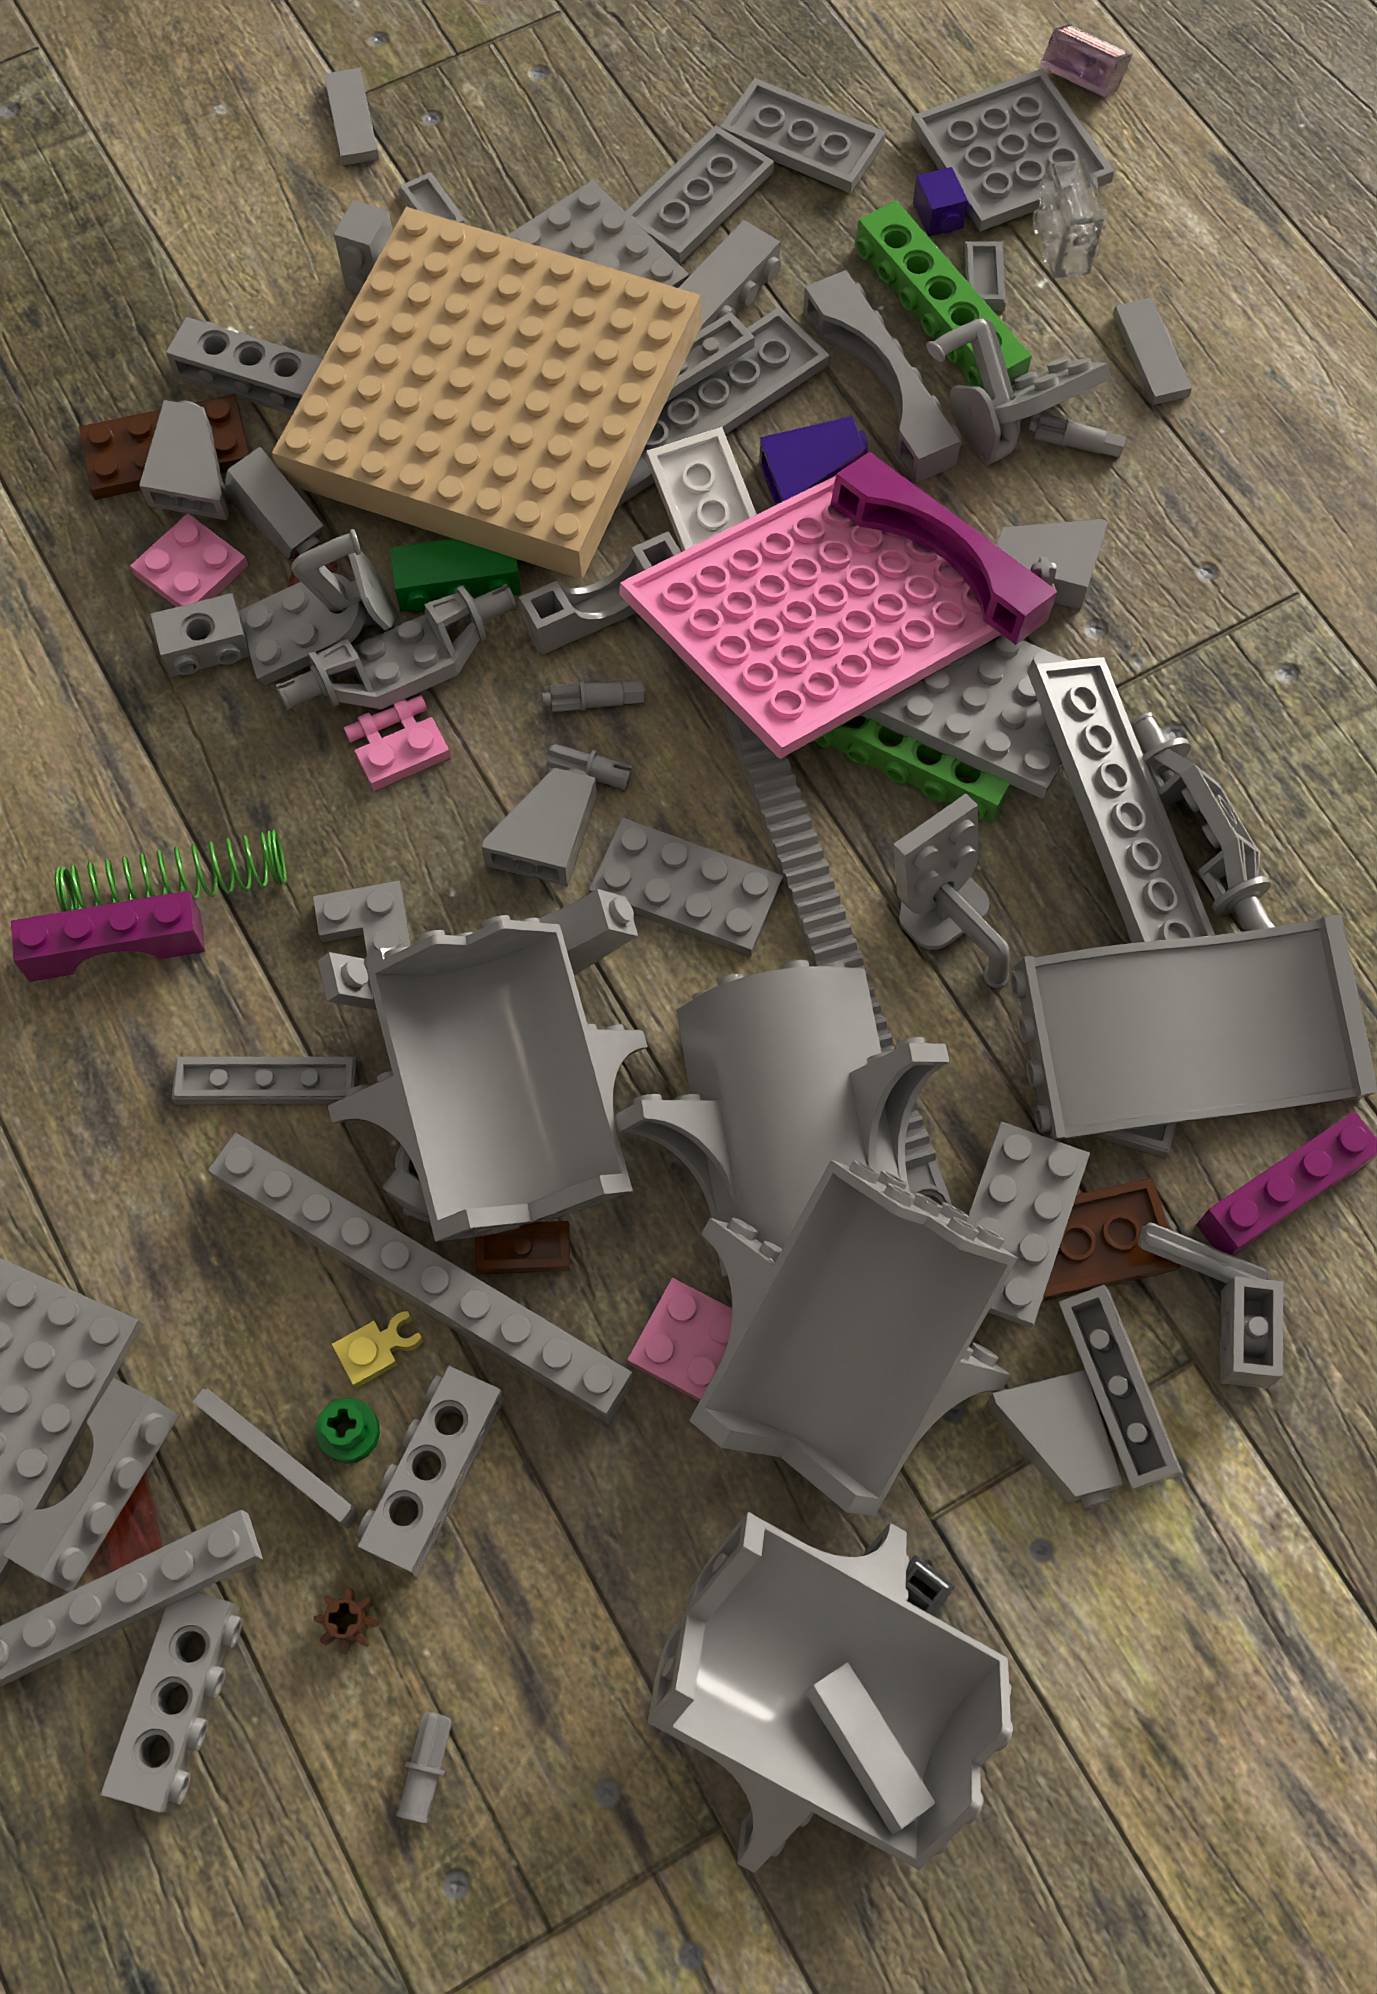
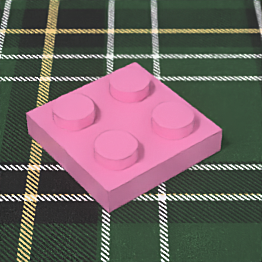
[130,513,249,607]
[627,1277,732,1402]

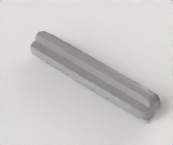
[1138,1222,1268,1284]

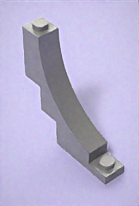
[317,889,638,1010]

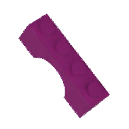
[11,890,205,982]
[1196,1111,1377,1256]

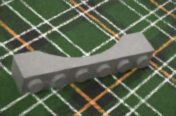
[803,270,962,483]

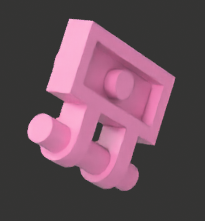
[343,695,451,792]

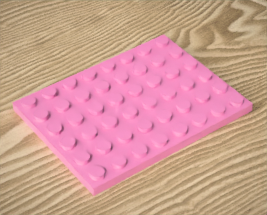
[619,476,1002,759]

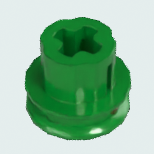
[315,1397,380,1464]

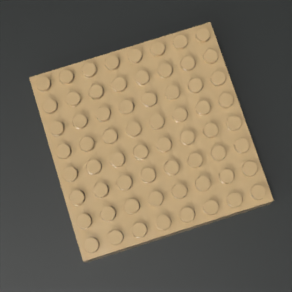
[272,207,701,580]

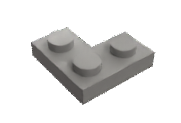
[313,880,411,956]

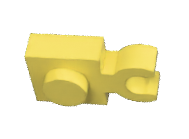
[332,1311,424,1389]

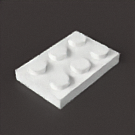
[645,427,757,552]

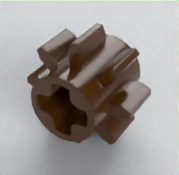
[314,1587,380,1655]

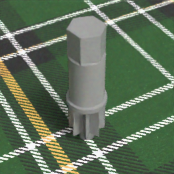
[1028,413,1126,458]
[542,680,644,712]

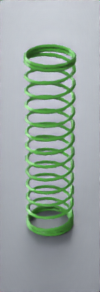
[54,830,287,912]

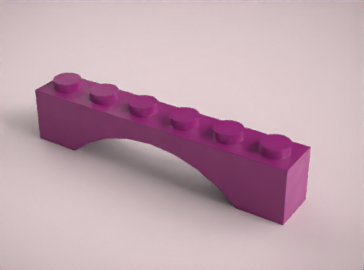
[830,452,1058,645]

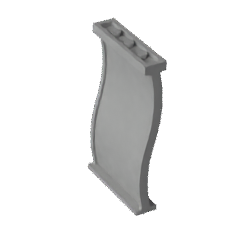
[1010,914,1377,1141]

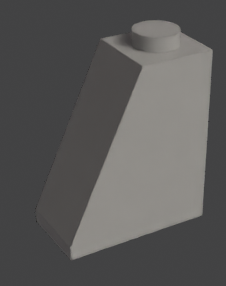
[139,400,229,521]
[224,447,324,560]
[992,519,1109,610]
[482,767,597,887]
[987,1370,1123,1508]

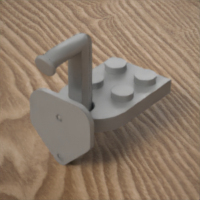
[926,318,1112,466]
[239,529,397,686]
[893,794,1009,988]

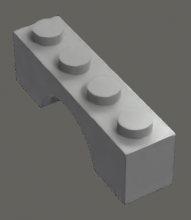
[519,532,681,656]
[3,1378,179,1592]

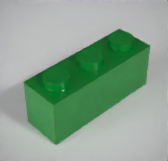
[389,538,522,612]

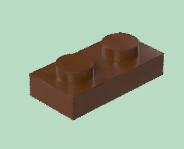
[475,1221,570,1274]

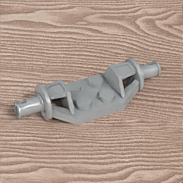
[276,584,517,710]
[1130,713,1276,931]

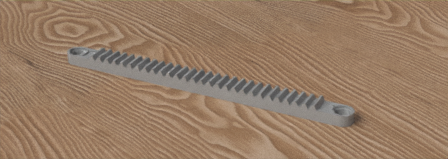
[723,702,952,1205]

